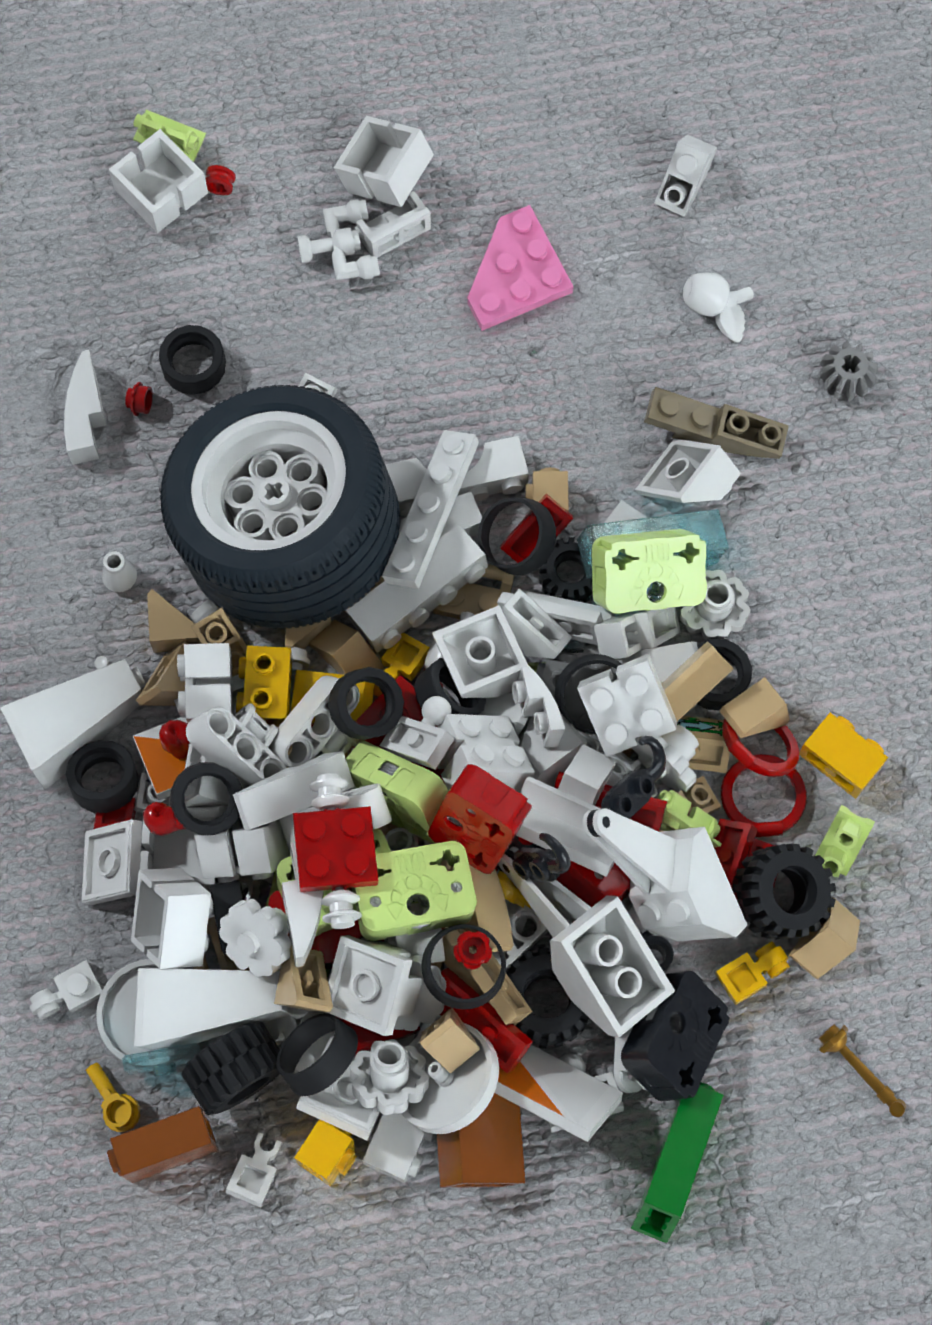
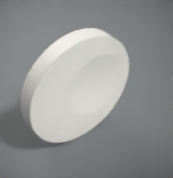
[96,959,198,1069]
[401,1023,499,1134]

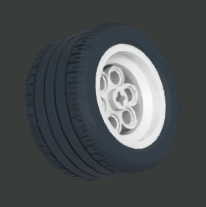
[160,385,400,629]

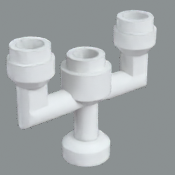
[297,199,380,280]

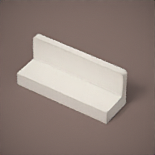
[497,590,616,645]
[516,777,615,877]

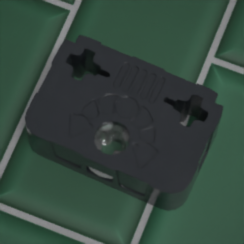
[621,971,730,1101]

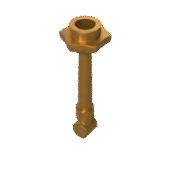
[818,1024,906,1117]

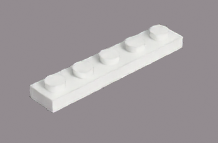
[382,430,479,589]

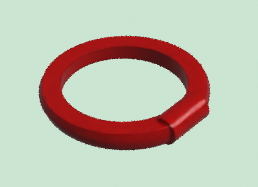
[722,718,799,777]
[721,754,807,837]

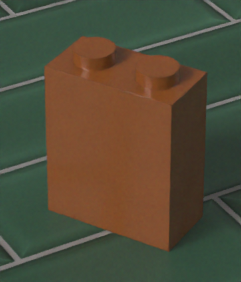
[437,1093,525,1188]
[107,1106,219,1183]

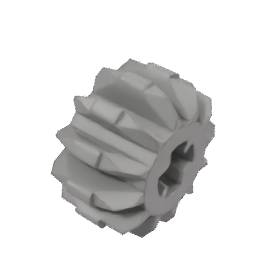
[819,340,878,402]

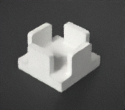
[327,935,423,1036]

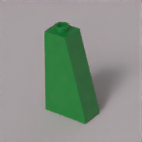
[631,1082,724,1244]

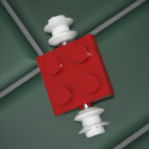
[293,773,379,929]

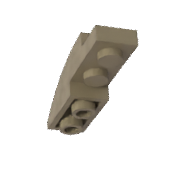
[644,387,789,459]

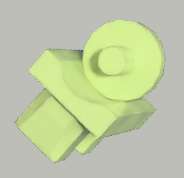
[815,805,875,877]

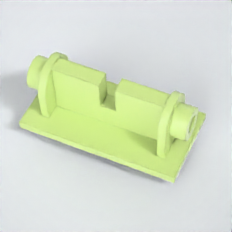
[133,110,206,162]
[657,790,722,847]

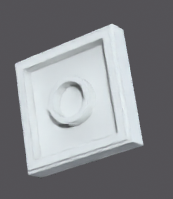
[82,819,142,905]

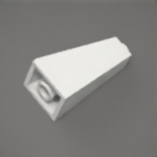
[0,659,146,790]
[134,968,291,1053]

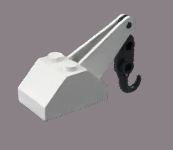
[582,736,747,941]
[498,833,675,1037]

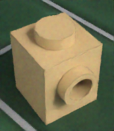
[525,467,569,512]

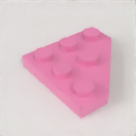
[467,205,574,331]

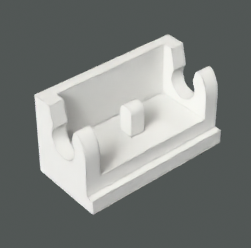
[354,191,431,258]

